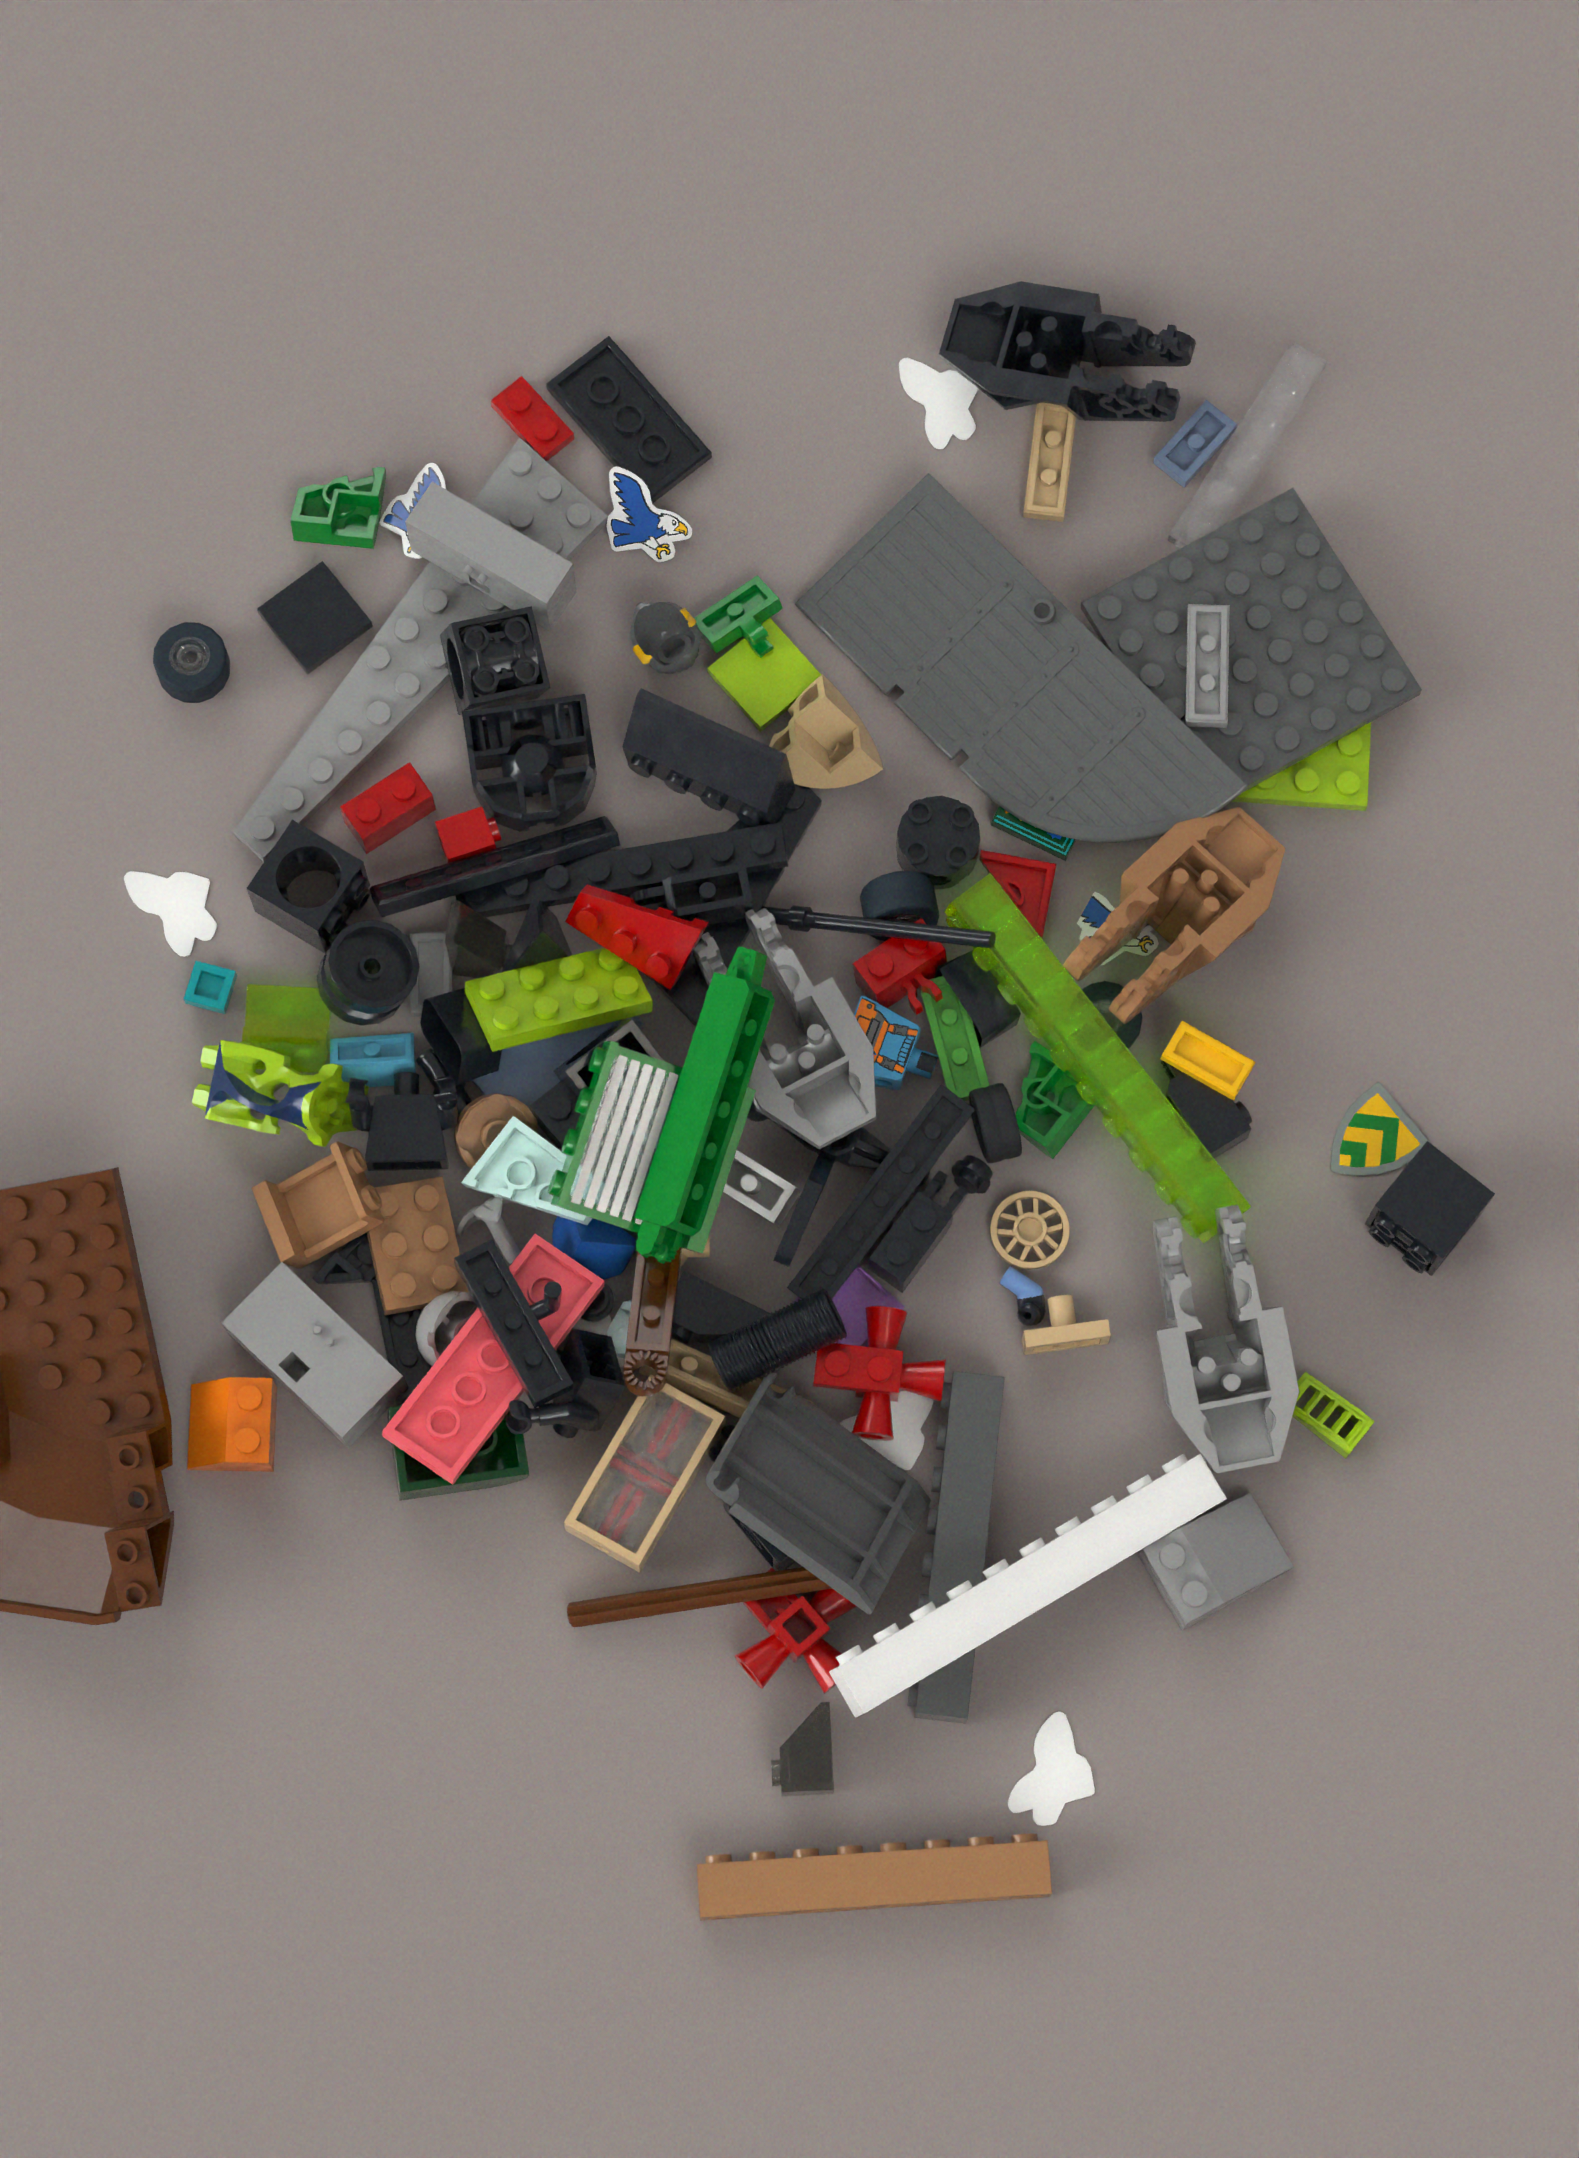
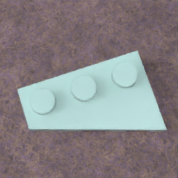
[461,1116,613,1225]

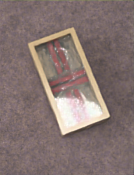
[564,1374,726,1573]

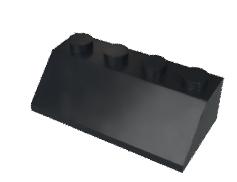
[622,688,796,827]

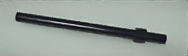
[761,905,996,948]

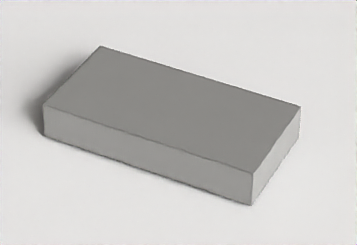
[410,931,453,1017]

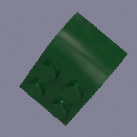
[387,1406,529,1501]

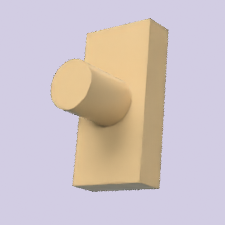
[1022,1295,1111,1355]

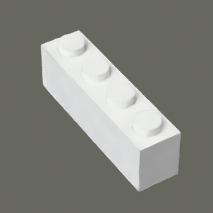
[631,1106,801,1227]

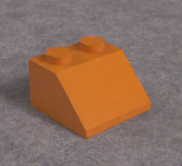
[187,1377,277,1472]

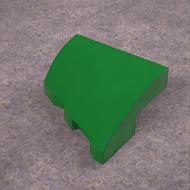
[290,467,386,549]
[1016,1041,1104,1159]

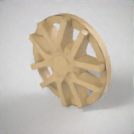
[990,1191,1070,1270]

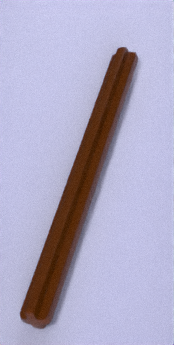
[567,1567,832,1627]

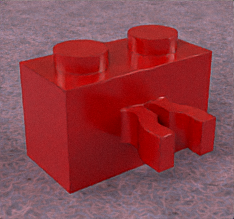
[852,918,947,1016]

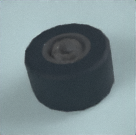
[153,622,230,703]
[860,871,940,941]

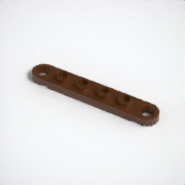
[623,1247,682,1396]

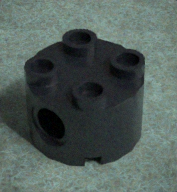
[896,796,981,889]

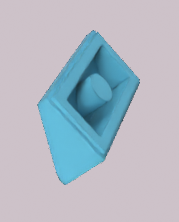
[330,1033,416,1087]

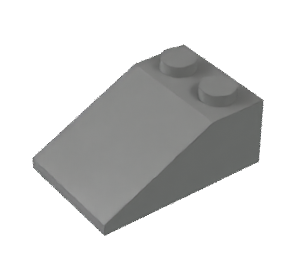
[1138,1493,1294,1631]

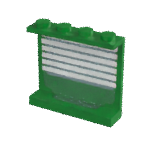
[548,1041,756,1253]

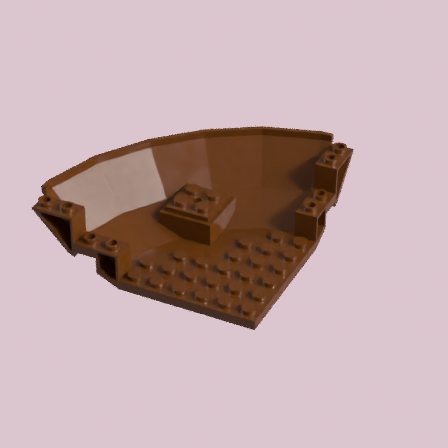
[0,1167,174,1625]

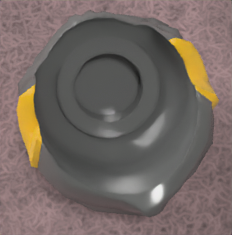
[630,602,703,674]

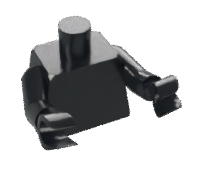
[345,1072,458,1171]
[505,1328,625,1438]

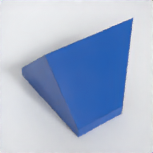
[552,1216,637,1280]

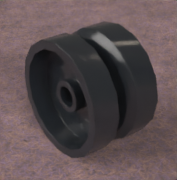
[317,920,420,1026]

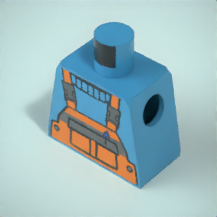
[854,995,938,1090]

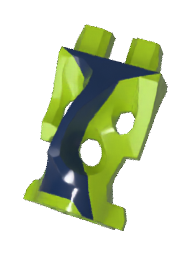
[192,1040,369,1147]

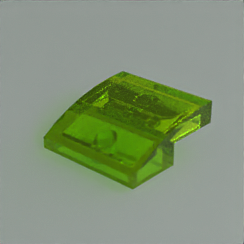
[242,984,331,1073]

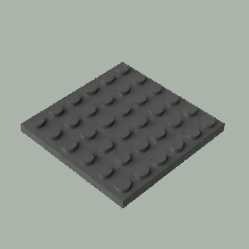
[1081,488,1422,793]

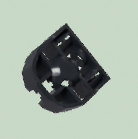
[462,694,597,832]

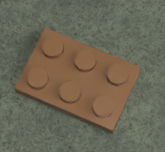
[366,1176,468,1315]

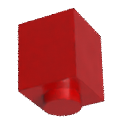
[435,806,502,863]

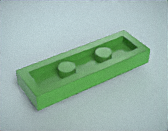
[920,976,990,1101]

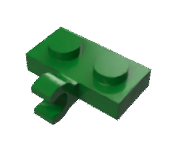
[694,575,783,658]

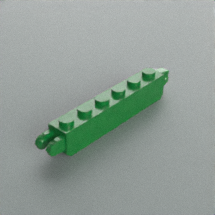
[634,947,775,1264]

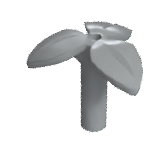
[457,1196,521,1264]

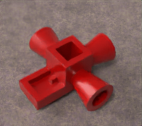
[813,1306,946,1441]
[735,1568,857,1694]

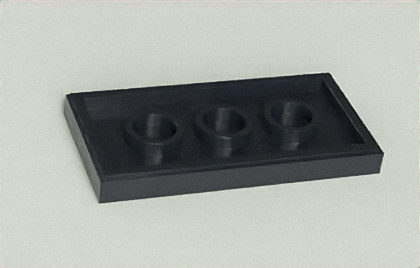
[546,336,712,504]

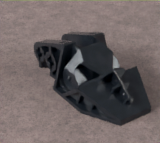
[939,281,1196,422]

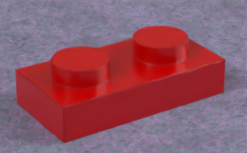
[491,376,575,461]

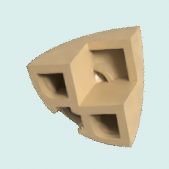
[769,674,883,789]

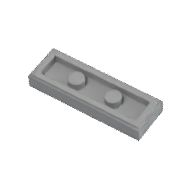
[1185,604,1230,728]

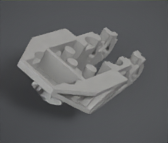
[692,908,876,1149]
[1153,1204,1299,1474]

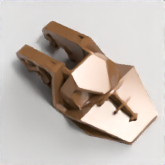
[1062,807,1286,1024]

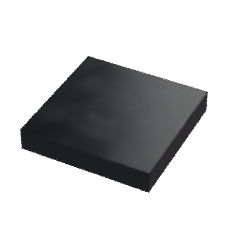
[257,561,373,675]

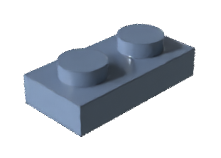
[1153,400,1238,488]

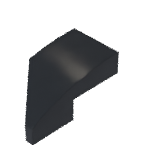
[312,1233,376,1284]

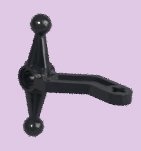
[747,1101,930,1267]

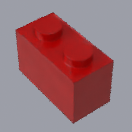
[340,762,436,854]

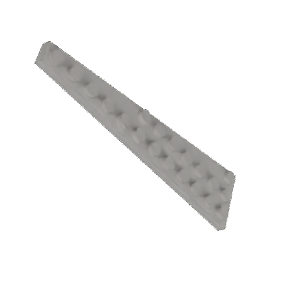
[234,438,608,862]

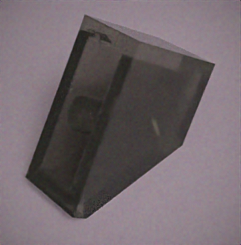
[771,1702,834,1797]

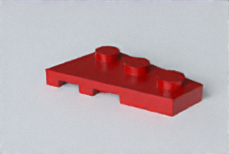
[565,884,709,990]

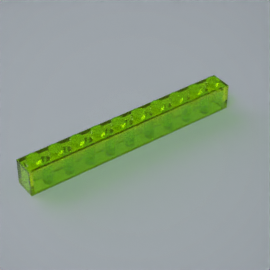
[944,873,1251,1244]

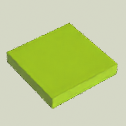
[707,618,821,732]

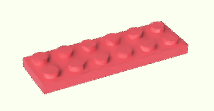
[382,1234,605,1485]

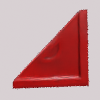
[979,850,1057,940]

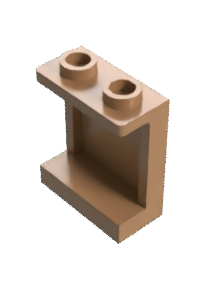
[251,1141,385,1269]

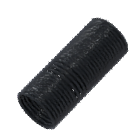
[708,1288,847,1392]

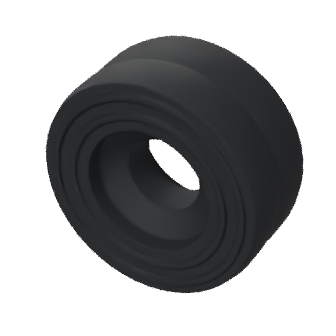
[969,1083,1022,1163]

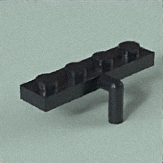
[454,1239,574,1408]

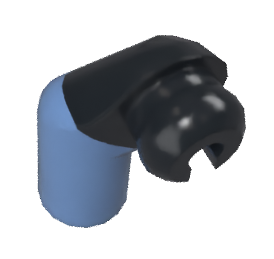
[999,1266,1046,1326]

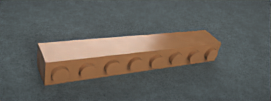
[697,1833,1052,1921]

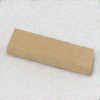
[1023,403,1076,522]

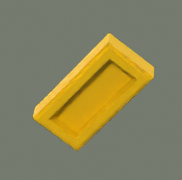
[1160,1021,1256,1101]

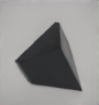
[501,898,572,973]

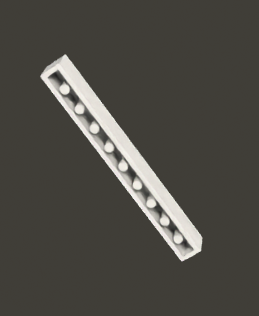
[829,1453,1227,1718]

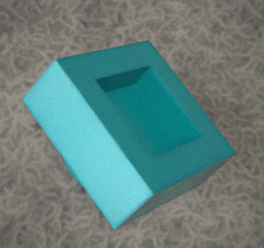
[183,961,238,1014]

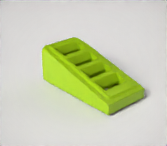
[1292,1371,1375,1459]

